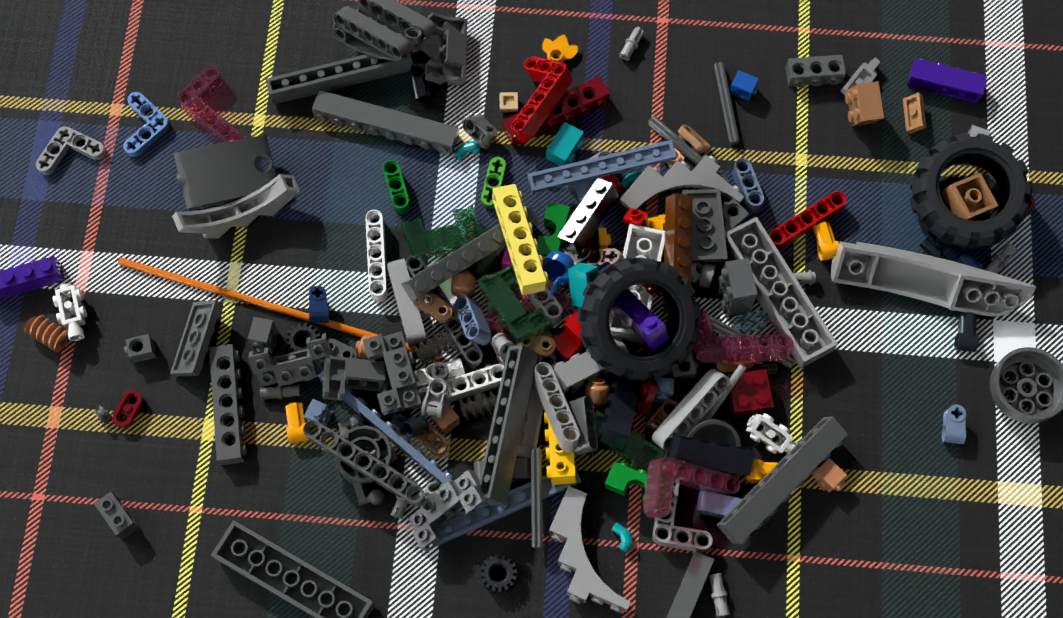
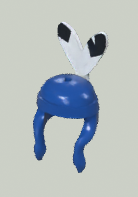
[542,248,590,295]

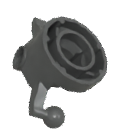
[335,414,397,505]

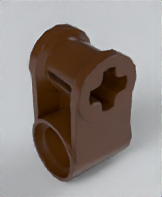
[645,400,678,432]

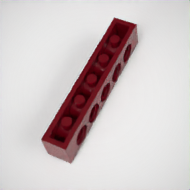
[502,76,610,146]

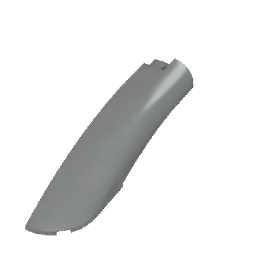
[831,241,1036,316]

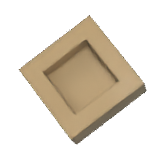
[500,92,518,112]

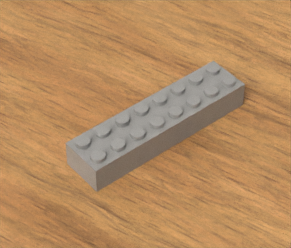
[725,217,838,369]

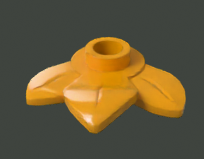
[542,35,578,63]

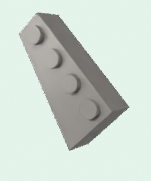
[553,336,630,396]

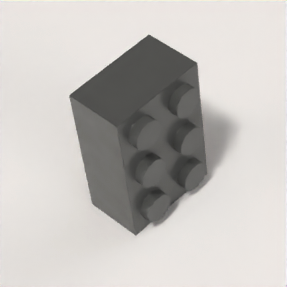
[717,258,758,317]

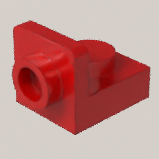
[623,208,648,229]

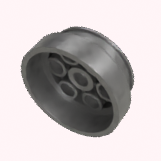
[990,347,1063,424]

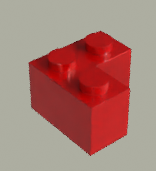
[552,311,584,363]

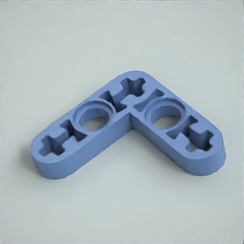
[123,92,170,157]

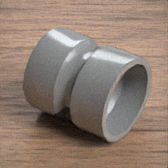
[691,263,716,289]

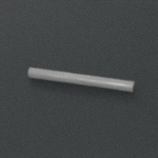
[698,364,747,424]

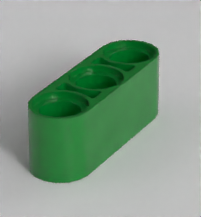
[383,160,410,215]

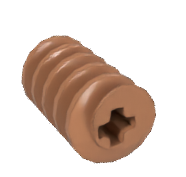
[24,315,68,353]

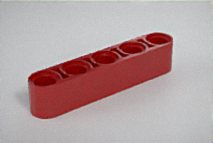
[769,191,846,251]

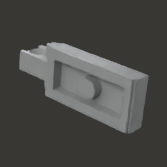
[840,57,880,95]

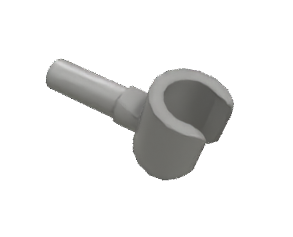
[413,481,438,500]

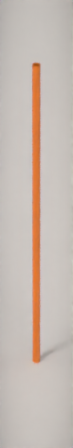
[118,257,442,361]

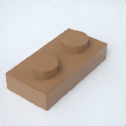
[903,93,926,133]

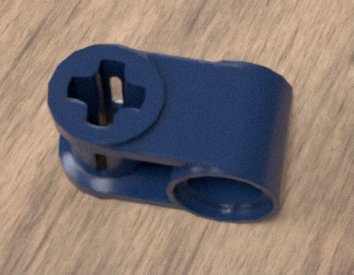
[309,286,329,323]

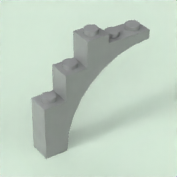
[618,155,744,210]
[172,174,300,239]
[549,486,630,613]

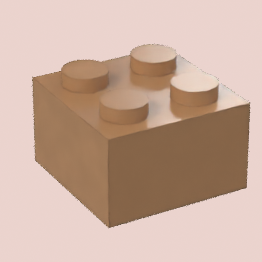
[845,81,884,127]
[940,173,998,221]

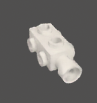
[53,283,87,341]
[746,413,798,454]

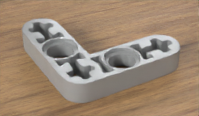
[36,126,106,175]

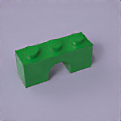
[537,202,572,256]
[605,461,671,511]

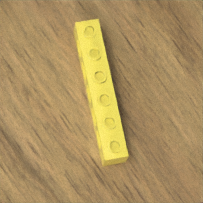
[492,184,548,295]

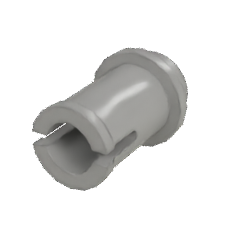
[792,270,816,285]

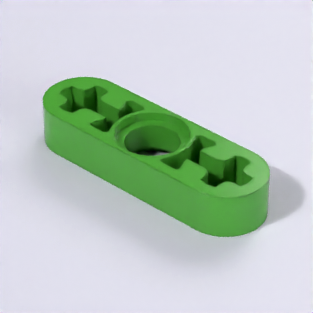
[481,157,506,209]

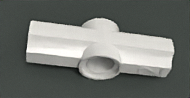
[416,358,465,388]

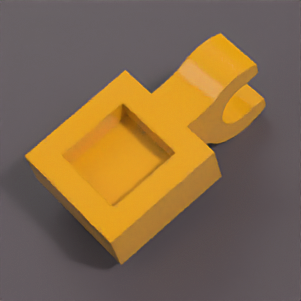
[598,228,614,261]

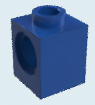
[730,70,759,101]

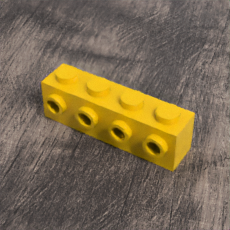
[544,403,576,485]

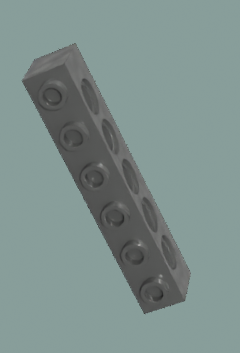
[209,344,247,465]

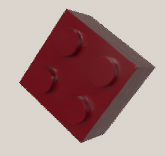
[727,369,774,418]

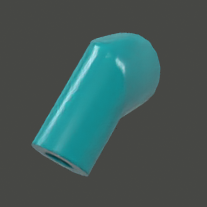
[454,141,481,161]
[620,171,642,190]
[611,522,633,552]

